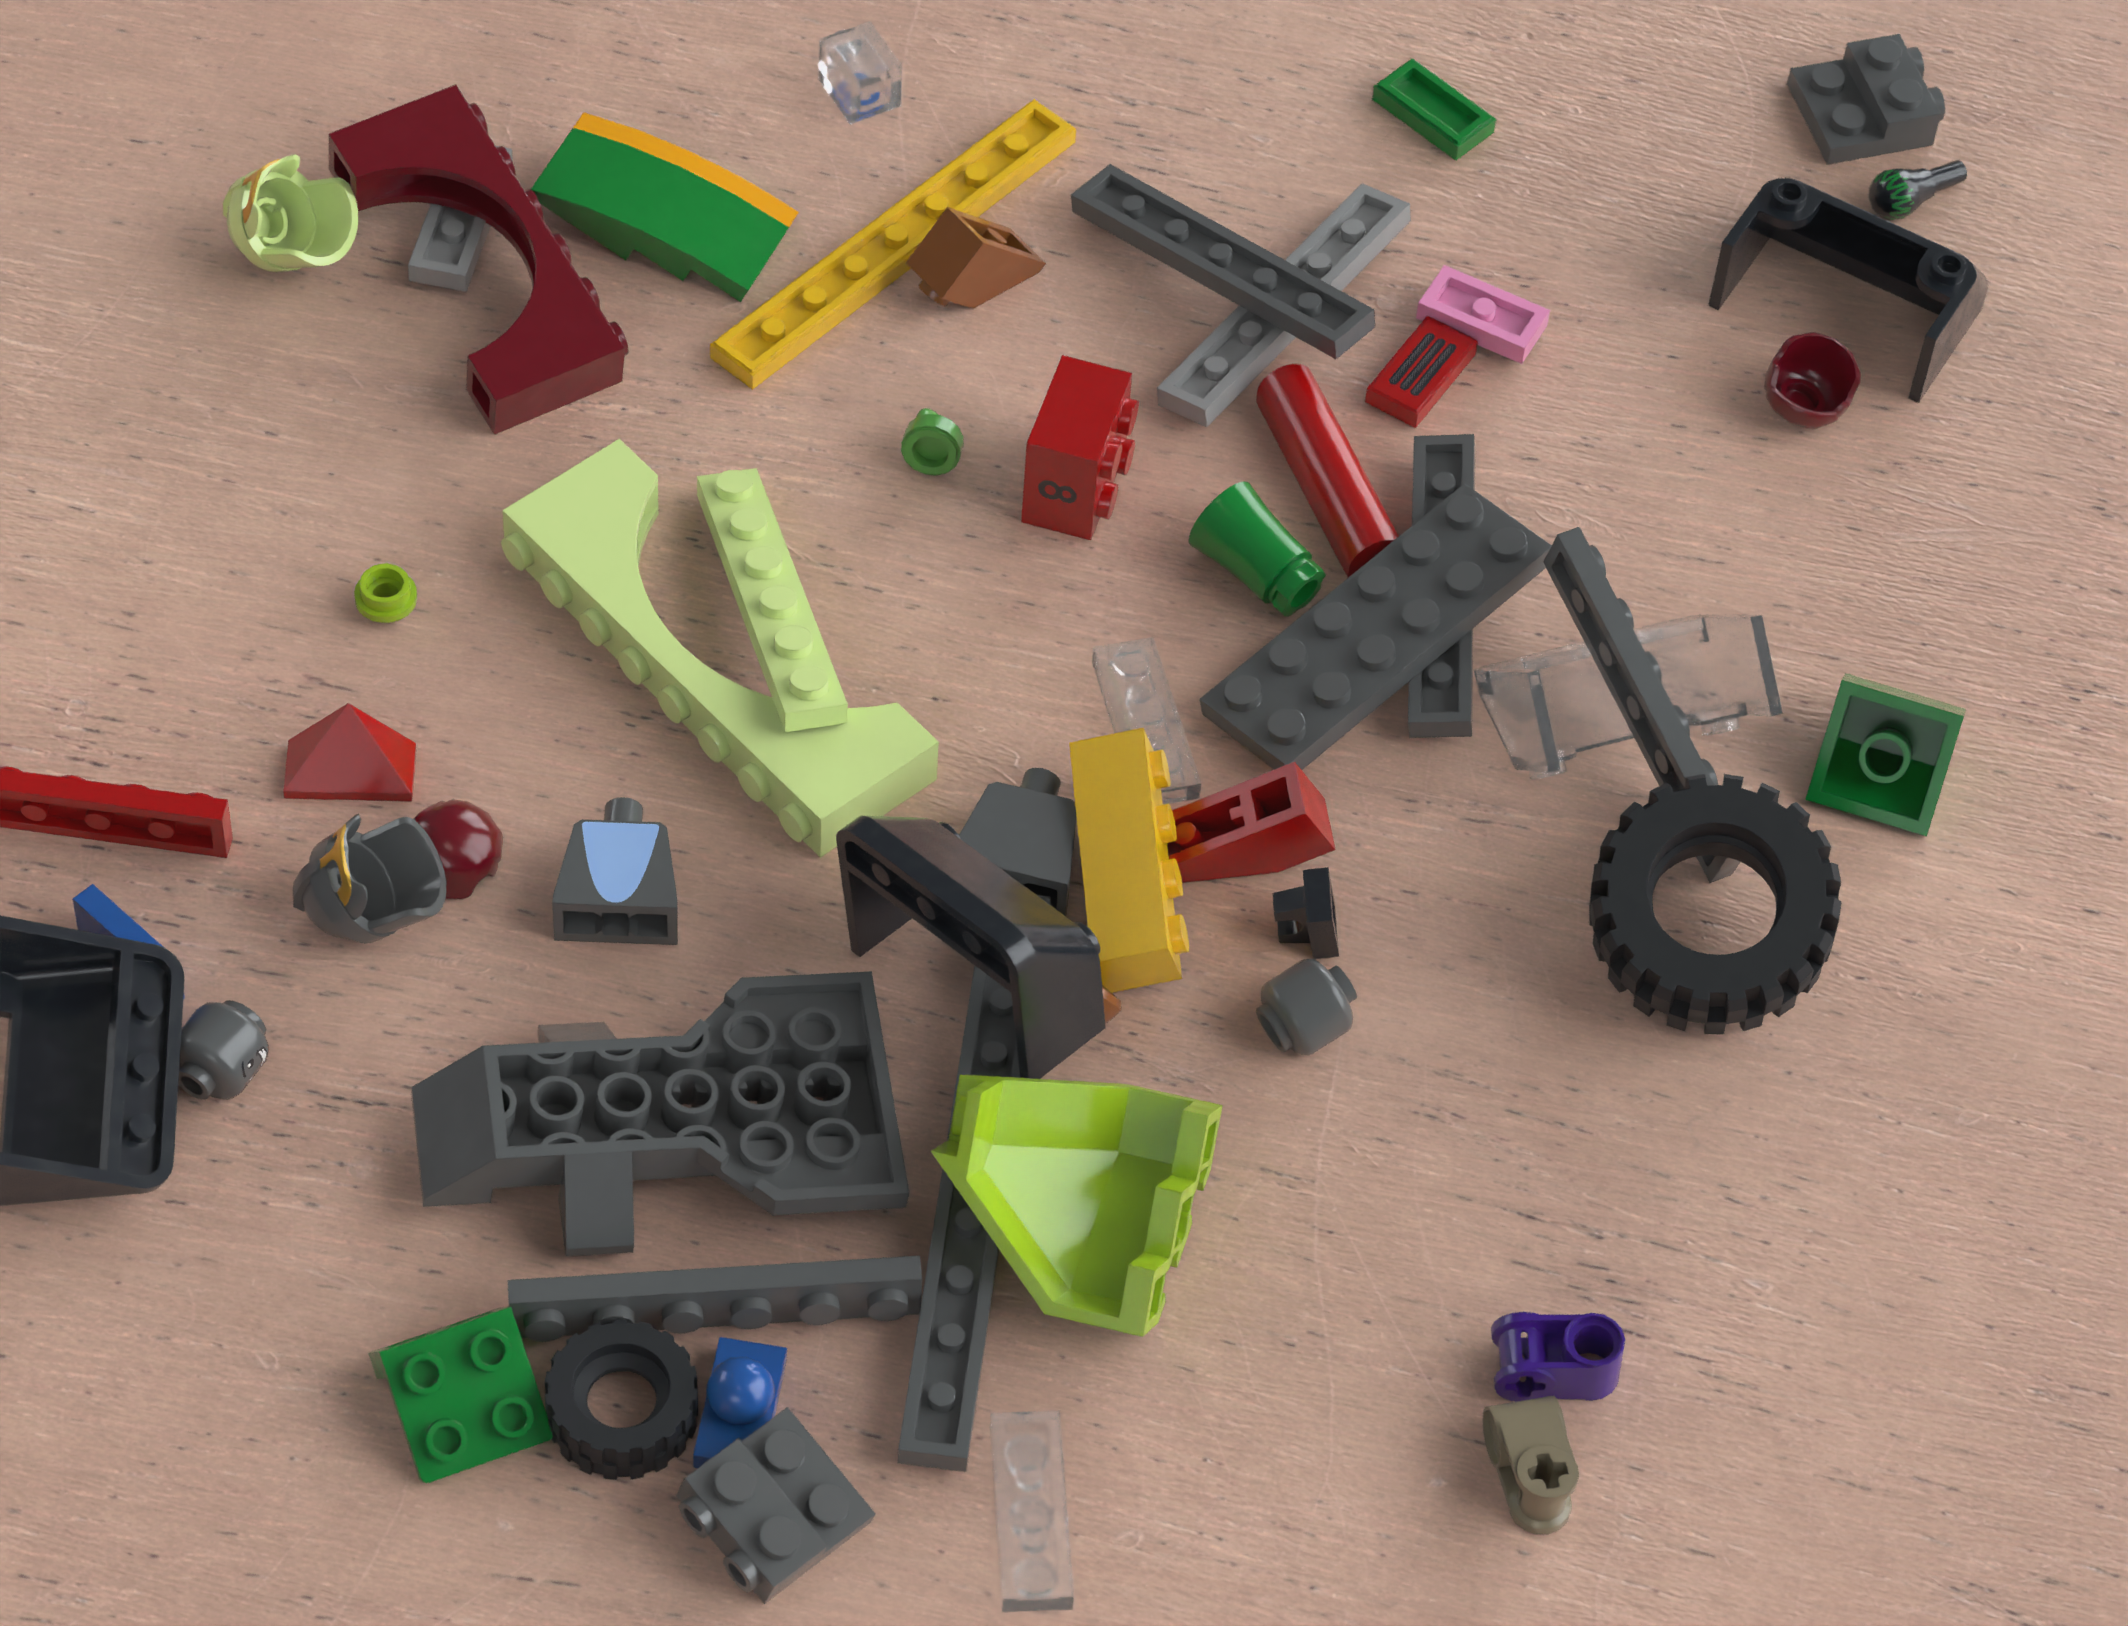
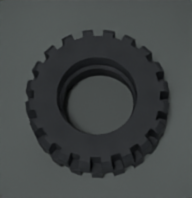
[1589,774,1842,1034]

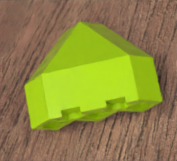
[931,1074,1222,1337]

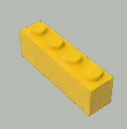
[1069,728,1189,993]

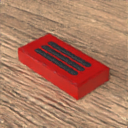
[1365,315,1478,428]

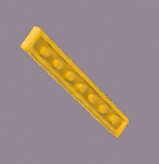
[710,99,1076,390]

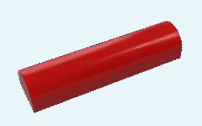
[1256,364,1399,578]

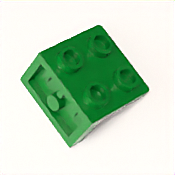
[368,1307,552,1483]

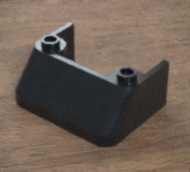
[1708,178,1988,403]
[836,815,1106,1079]

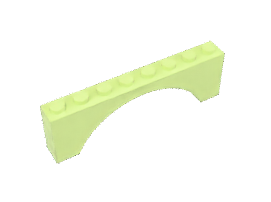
[501,439,939,858]

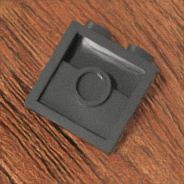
[1787,34,1945,165]
[676,1407,876,1604]

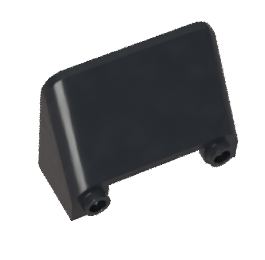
[0,915,185,1206]

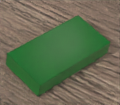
[1372,58,1496,161]

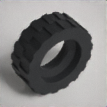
[545,1320,698,1480]

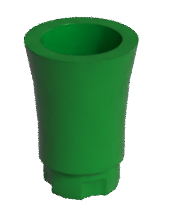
[1189,481,1326,616]

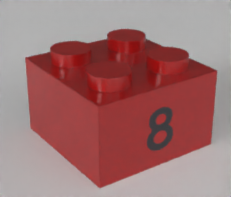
[1021,355,1139,541]

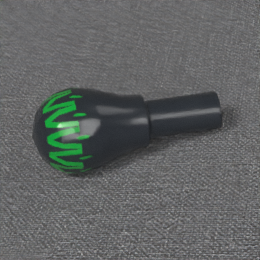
[1868,160,1967,220]

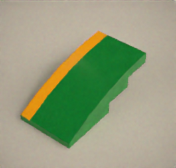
[531,112,799,302]

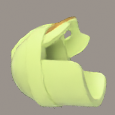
[223,154,358,272]

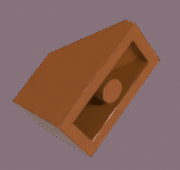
[906,207,1046,309]

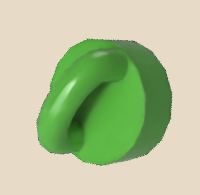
[901,408,964,476]

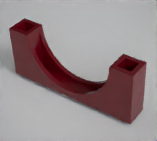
[329,84,629,435]

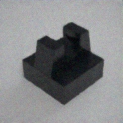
[1272,867,1339,959]

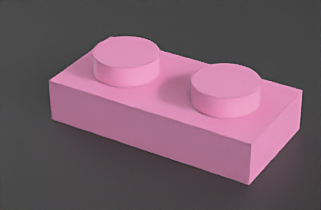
[1416,265,1550,364]

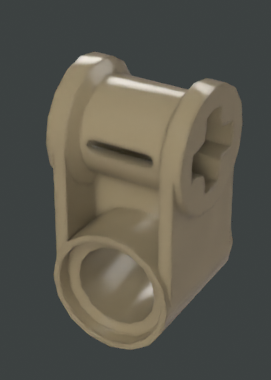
[1482,1396,1579,1534]

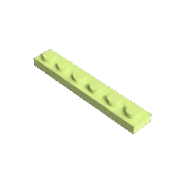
[697,468,848,732]

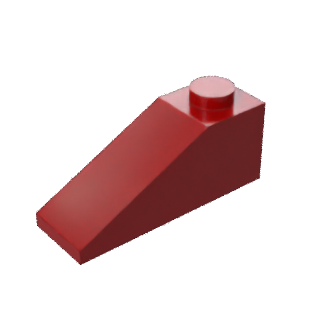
[1167,762,1336,883]

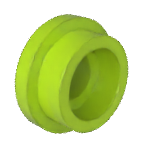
[354,563,417,623]

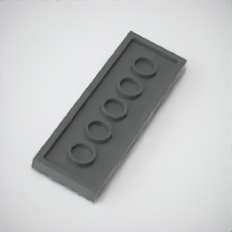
[1200,483,1552,770]

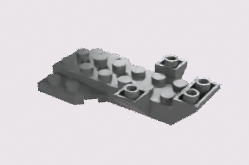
[411,971,909,1256]

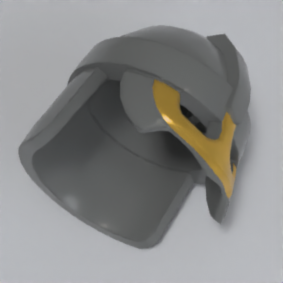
[292,813,446,943]

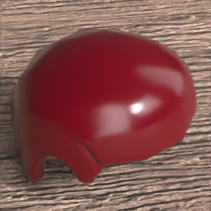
[1764,332,1861,429]
[414,799,503,899]

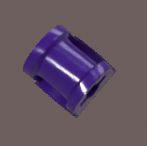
[1491,1312,1625,1402]

